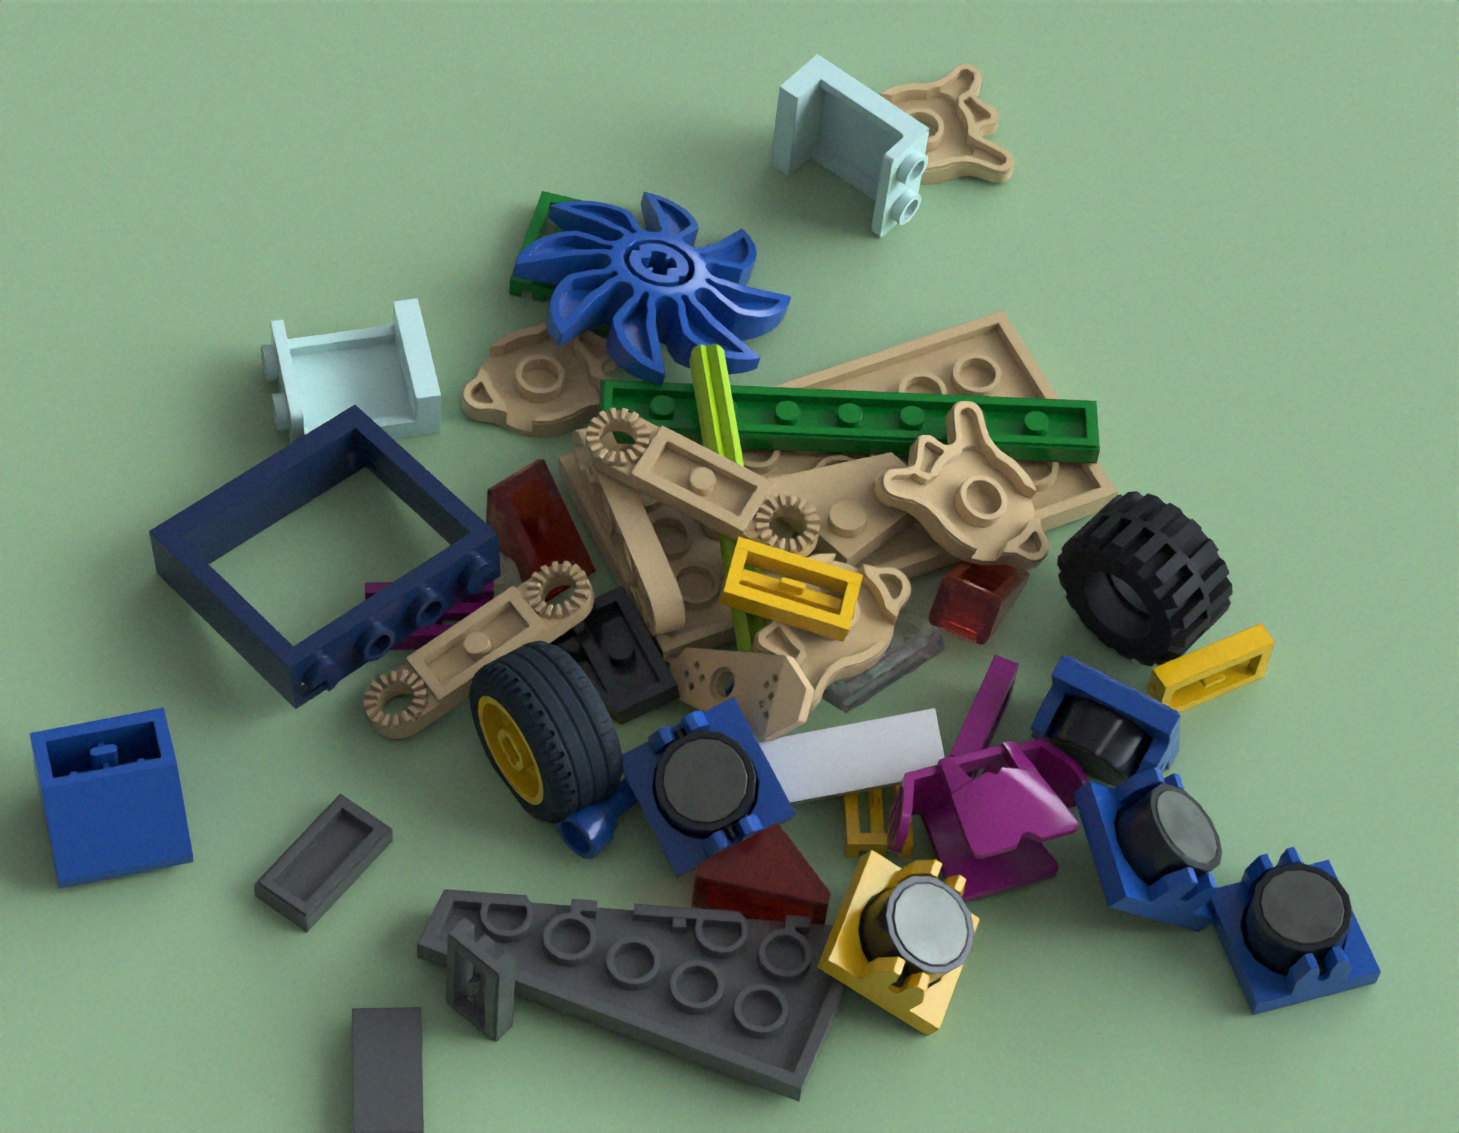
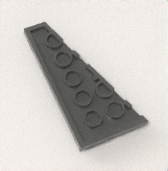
[417,889,848,1102]

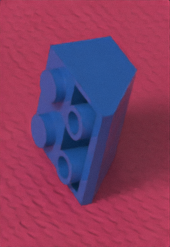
[30,708,194,889]

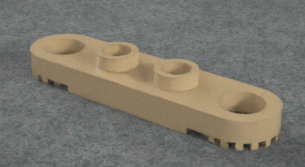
[585,408,820,557]
[363,561,595,739]

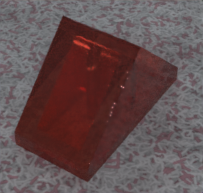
[486,459,596,602]
[691,822,831,925]

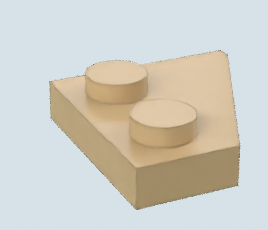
[768,452,916,566]

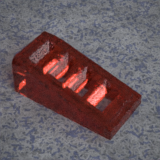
[928,560,1030,645]

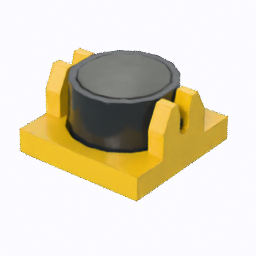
[817,850,980,1036]

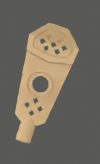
[664,647,815,741]

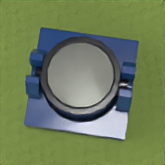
[1030,655,1181,787]
[622,697,796,879]
[1074,767,1222,932]
[1209,847,1381,1015]

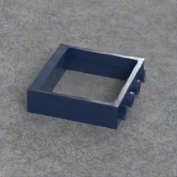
[149,405,501,709]

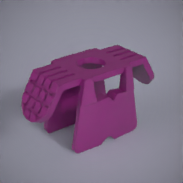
[887,738,1088,902]

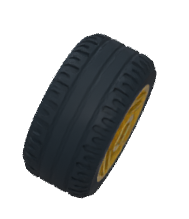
[469,641,623,824]

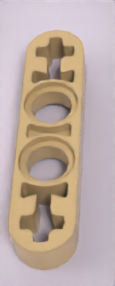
[572,427,686,636]

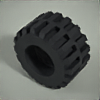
[1057,491,1233,667]

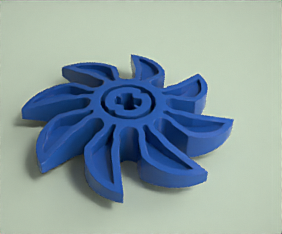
[513,192,791,385]

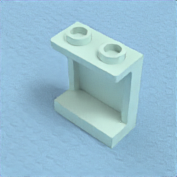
[770,54,929,237]
[261,298,441,444]

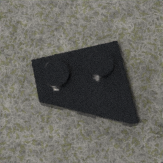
[550,585,680,725]

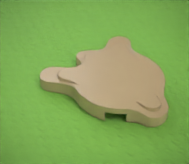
[879,64,1015,185]
[461,322,623,437]
[874,401,1049,570]
[721,553,911,712]

